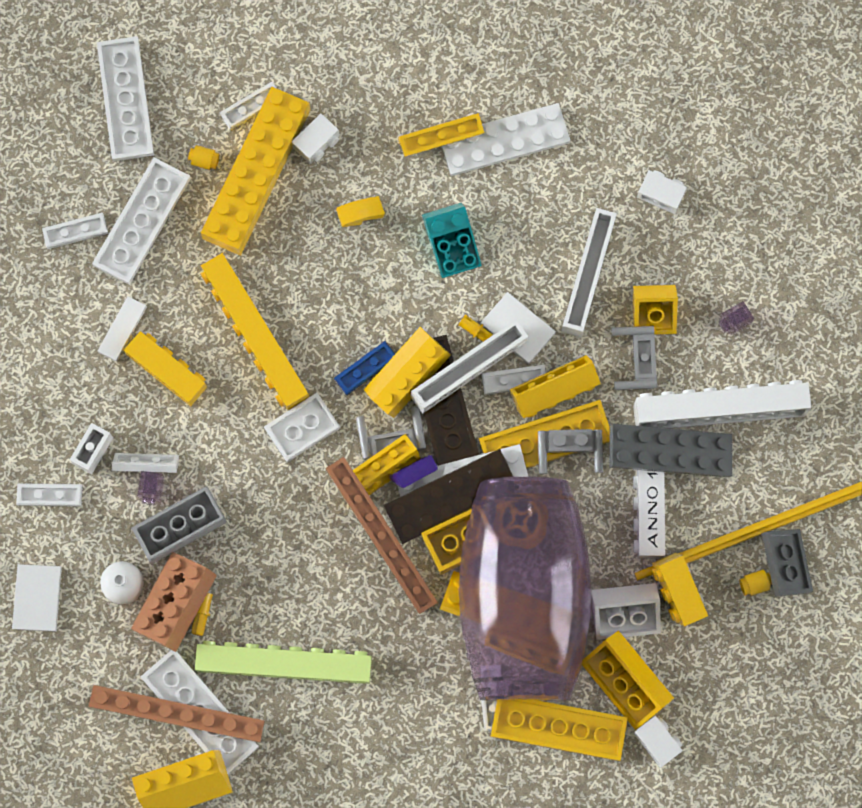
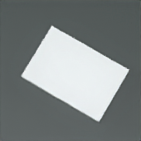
[480,292,556,365]
[264,393,340,463]
[12,564,62,632]

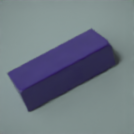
[389,455,438,488]

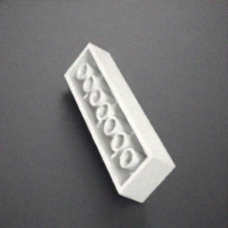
[633,380,811,428]

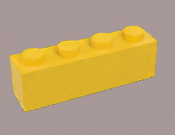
[124,331,207,407]
[510,355,601,419]

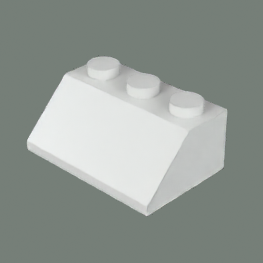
[591,583,661,640]

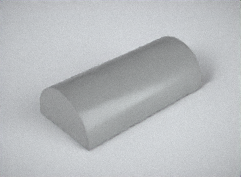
[132,486,228,565]

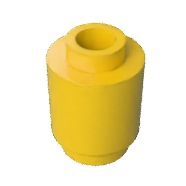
[188,145,220,170]
[739,569,772,596]

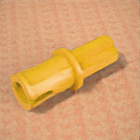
[458,314,493,342]
[191,593,213,636]

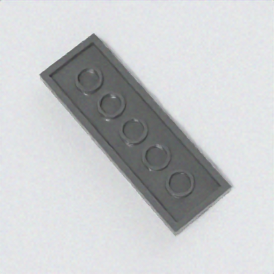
[609,424,732,477]

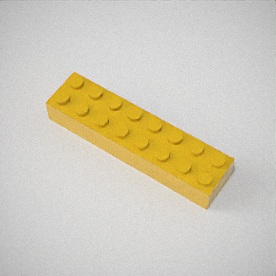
[201,86,311,256]

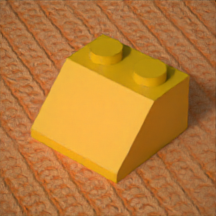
[633,285,678,335]

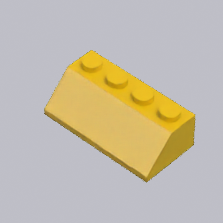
[364,327,451,418]
[580,630,674,730]
[132,750,233,808]

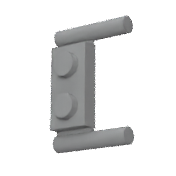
[611,326,657,390]
[356,406,426,460]
[538,429,603,474]

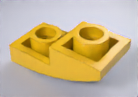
[336,196,385,227]

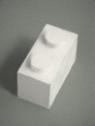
[292,113,339,164]
[637,170,687,214]
[70,423,113,475]
[633,715,683,768]

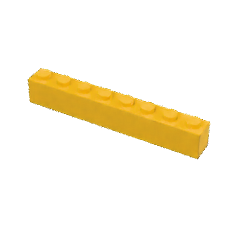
[200,253,309,411]

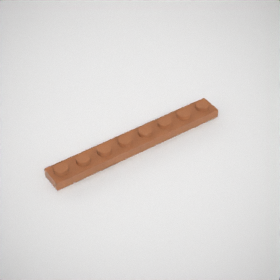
[325,457,438,614]
[89,685,265,743]

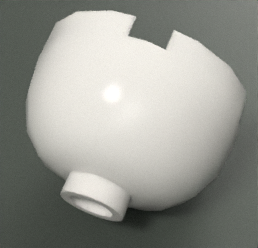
[100,561,144,605]

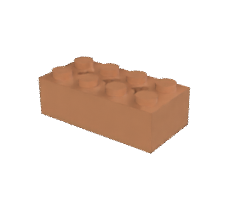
[131,552,217,652]

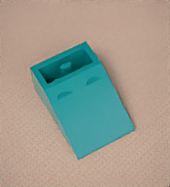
[422,202,482,278]

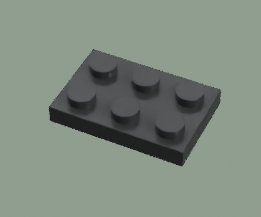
[762,529,813,597]

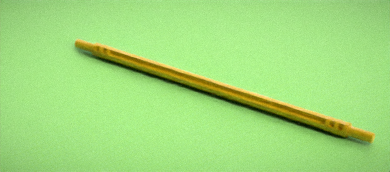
[634,481,862,581]

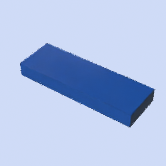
[334,341,395,395]

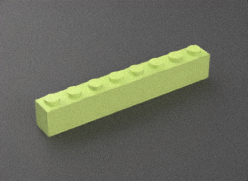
[195,641,372,684]

